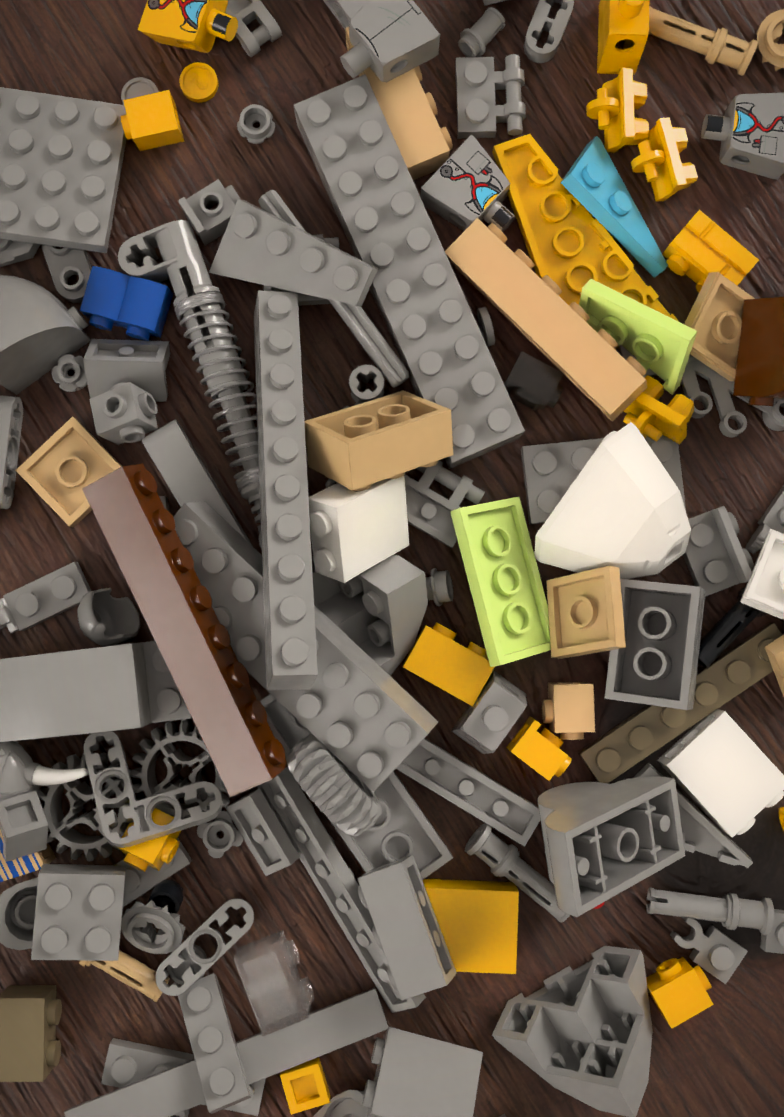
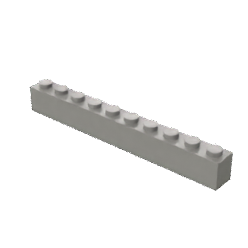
[254,290,318,690]

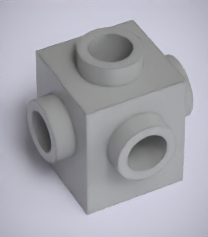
[89,382,158,445]

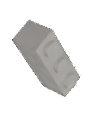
[357,855,457,1001]

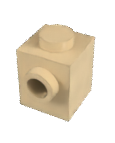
[542,682,595,740]

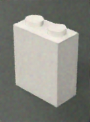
[308,476,409,583]
[657,709,784,837]

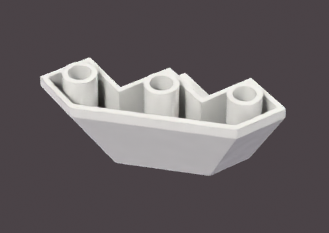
[534,422,691,579]

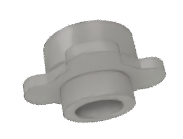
[197,810,244,858]

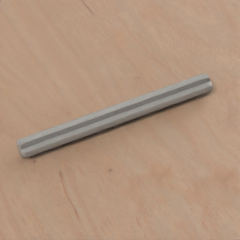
[258,190,409,387]

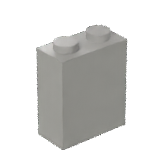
[362,1027,483,1117]

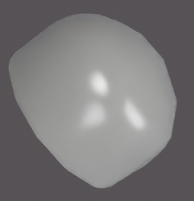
[77,588,140,647]

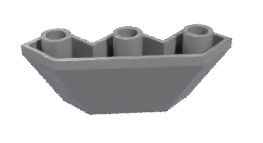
[312,555,428,676]

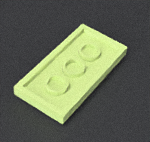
[450,497,551,667]

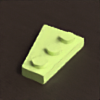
[579,279,697,395]

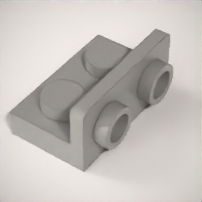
[683,506,754,597]

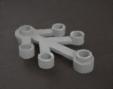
[681,355,784,438]

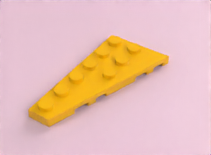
[492,134,679,349]

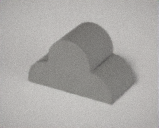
[538,776,685,917]

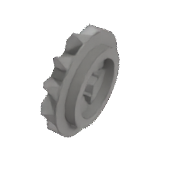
[121,900,185,954]

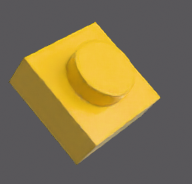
[280,1057,331,1115]

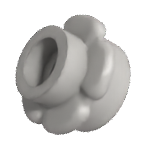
[237,104,275,144]
[52,354,87,392]
[425,568,453,606]

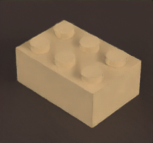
[304,390,453,491]

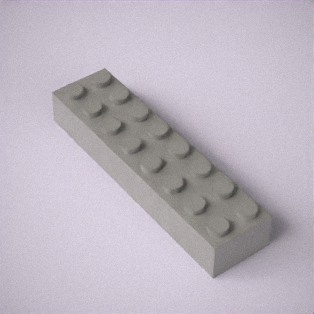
[173,501,438,793]

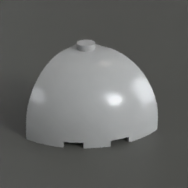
[0,275,91,395]

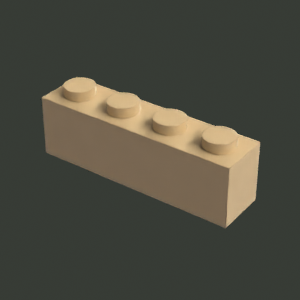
[345,27,453,180]

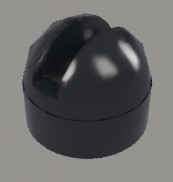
[148,879,184,913]

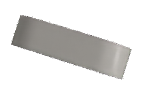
[524,0,574,63]

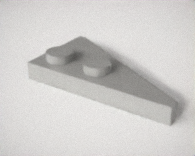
[633,762,753,868]

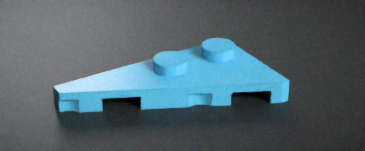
[561,136,668,278]

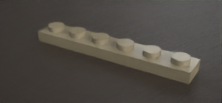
[578,623,782,783]

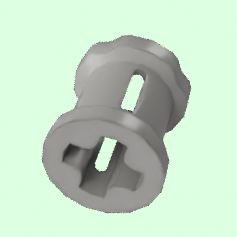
[349,364,384,403]

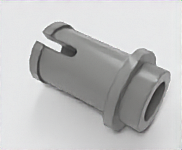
[458,7,506,57]

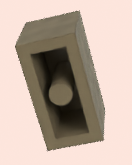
[0,985,62,1082]

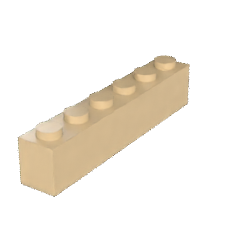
[445,218,647,422]

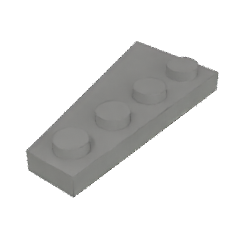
[209,199,378,306]

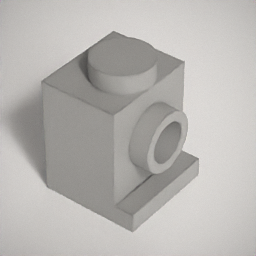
[178,179,240,246]

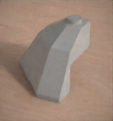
[492,946,653,1117]

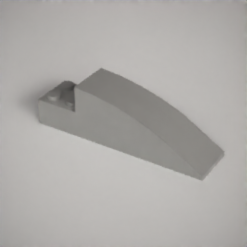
[0,641,192,742]

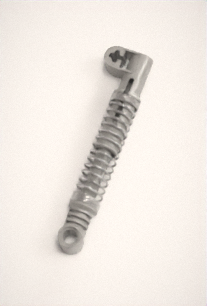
[118,220,262,549]

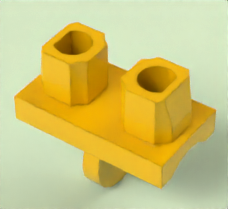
[586,68,649,153]
[631,117,698,202]
[623,375,694,445]

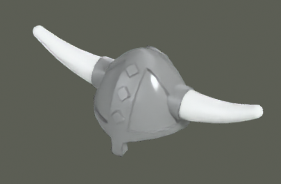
[0,741,88,801]

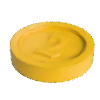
[179,62,218,103]

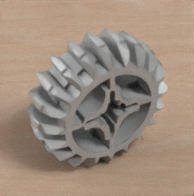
[130,719,230,826]
[286,733,382,837]
[37,752,143,861]

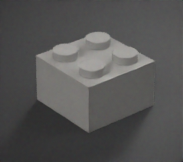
[31,864,126,961]

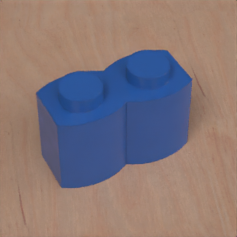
[80,266,173,341]

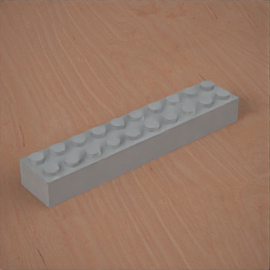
[293,74,525,469]

